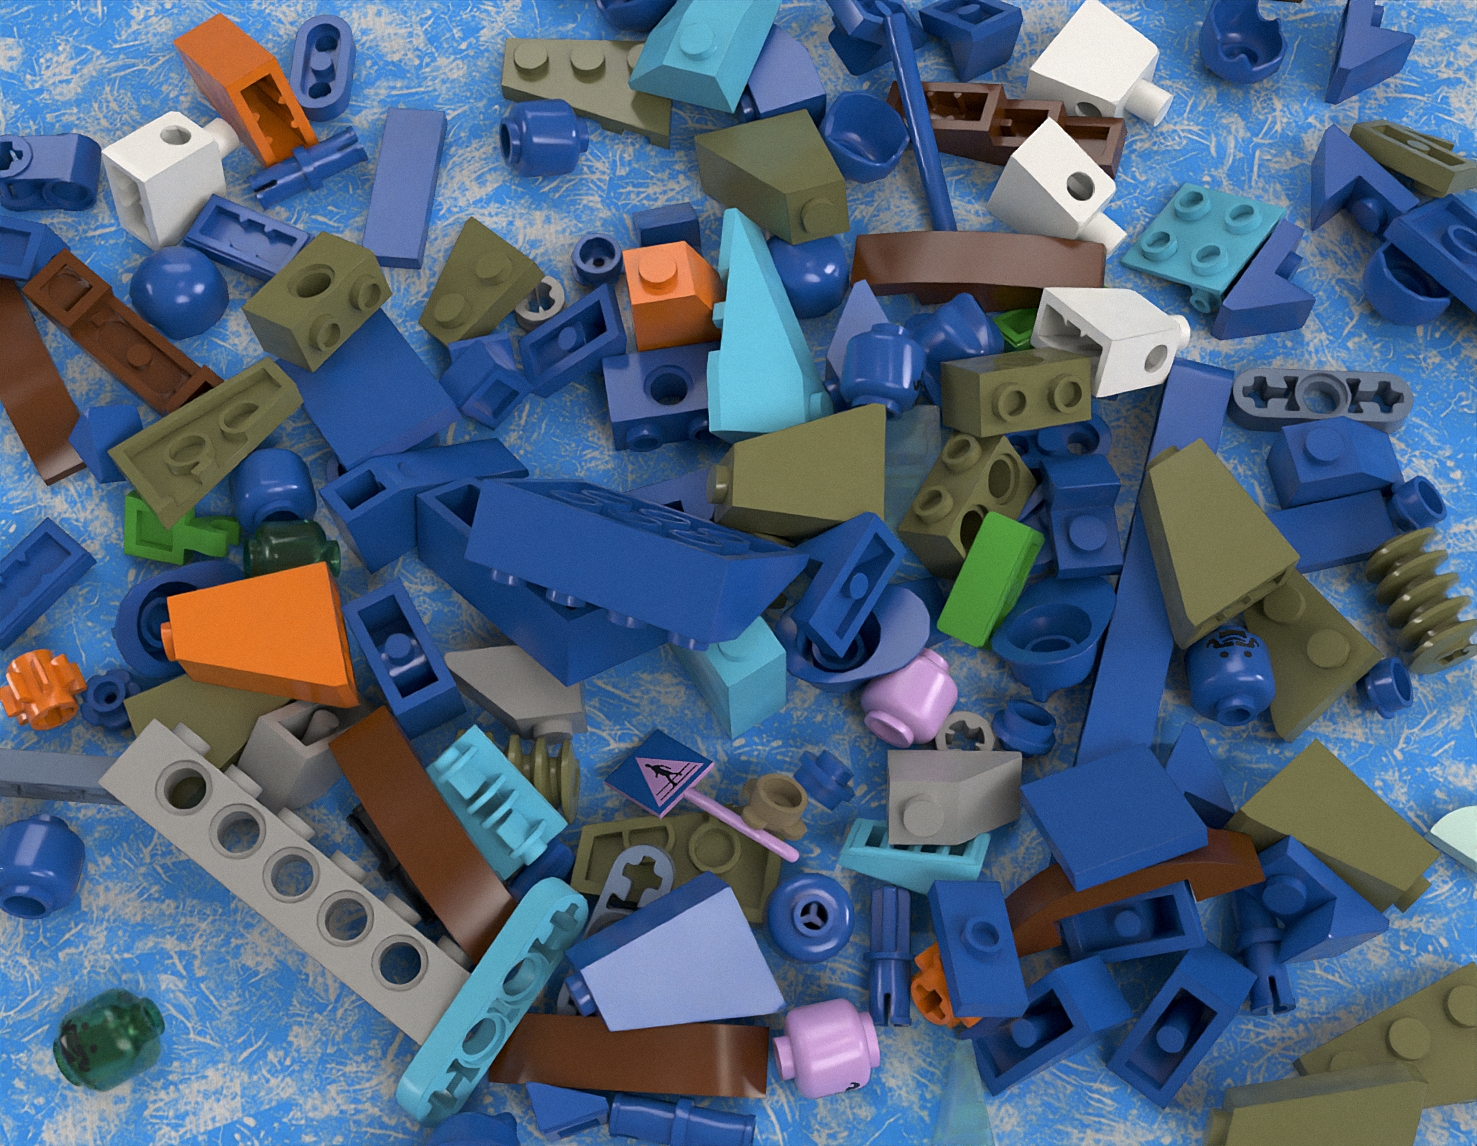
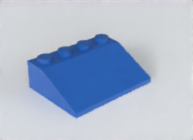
[464,479,810,651]

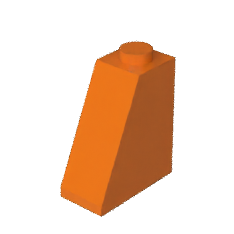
[172,12,319,169]
[622,241,727,352]
[161,561,360,708]

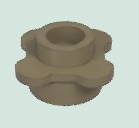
[741,773,808,841]

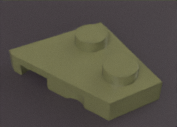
[418,216,545,351]

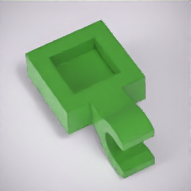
[124,490,242,566]

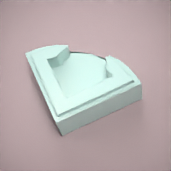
[1423,806,1477,873]

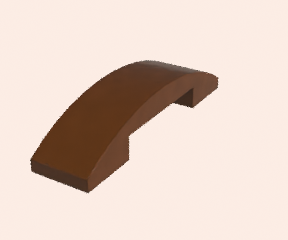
[21,247,225,418]
[0,277,87,486]
[328,705,519,967]
[1004,829,1266,958]
[488,1013,770,1099]

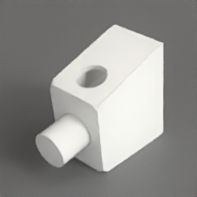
[1024,0,1174,126]
[101,111,240,252]
[985,117,1128,260]
[1030,287,1190,398]

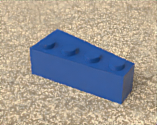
[416,475,668,687]

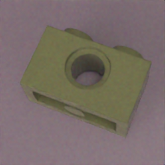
[241,231,393,373]
[941,347,1091,438]

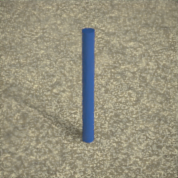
[882,13,958,231]

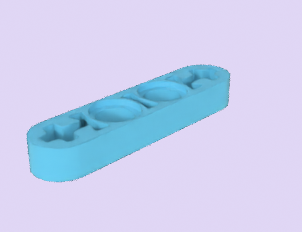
[396,877,589,1128]

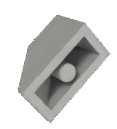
[444,645,588,745]
[236,692,377,816]
[886,750,1022,845]

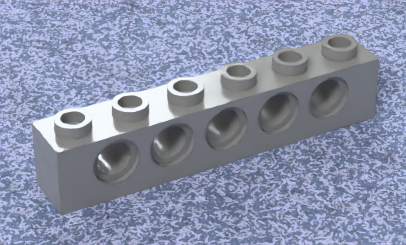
[98,718,473,1047]

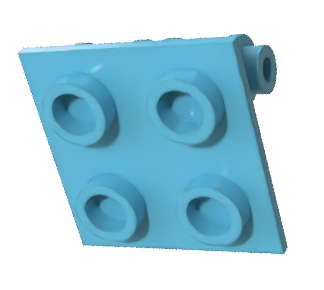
[1120,182,1287,313]
[426,724,568,880]

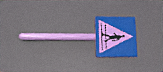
[604,729,799,862]

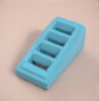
[838,818,991,896]

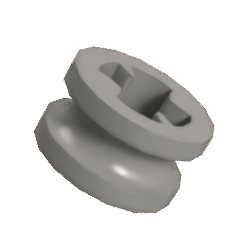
[514,275,567,333]
[933,711,995,751]

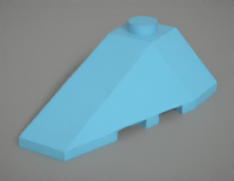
[628,0,782,114]
[707,208,834,445]

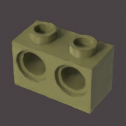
[897,430,1037,580]

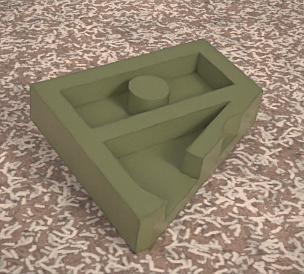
[1349,119,1477,198]
[1242,568,1384,744]

